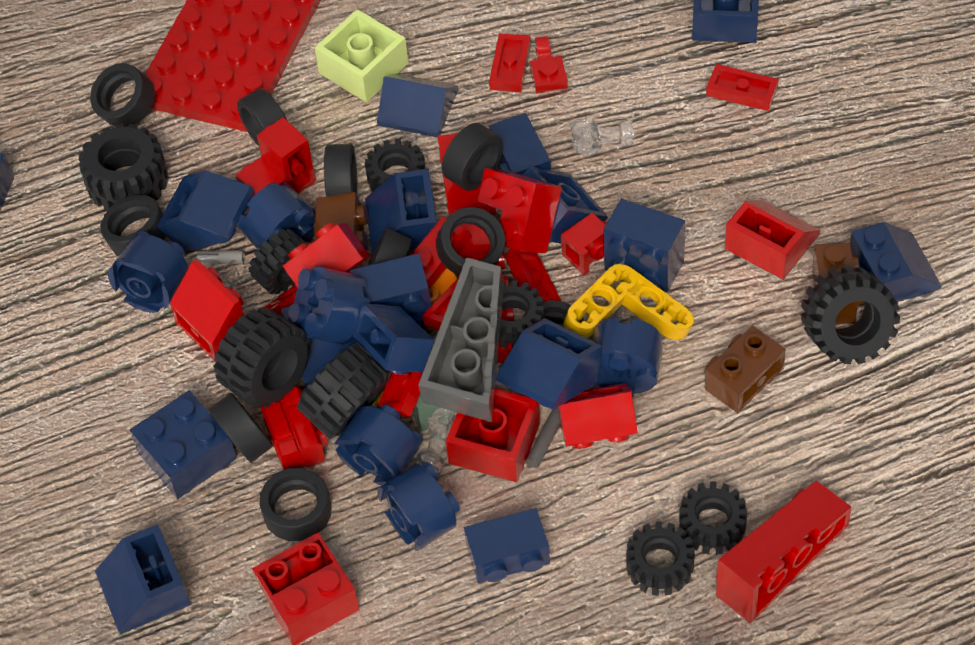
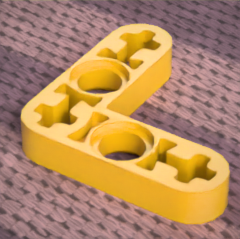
[564,264,694,340]

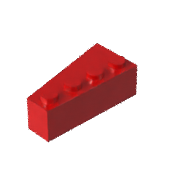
[716,480,852,624]

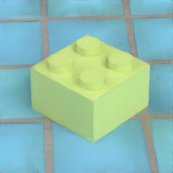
[314,9,409,103]

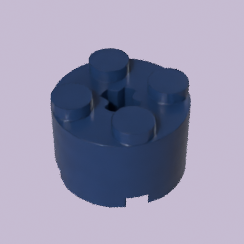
[238,182,316,250]
[108,231,188,313]
[288,267,370,345]
[592,317,663,398]
[335,405,423,486]
[377,462,460,551]

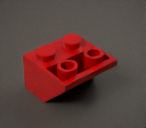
[725,200,820,280]
[170,259,245,362]
[252,532,359,645]

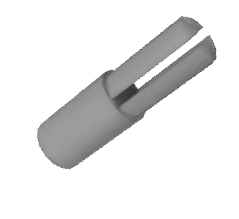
[196,250,245,264]

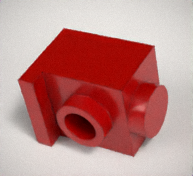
[561,213,607,275]

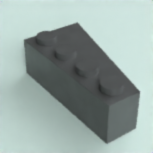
[418,258,504,422]

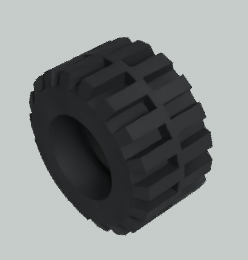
[79,124,168,211]
[800,266,900,365]
[214,307,310,408]
[297,342,392,439]

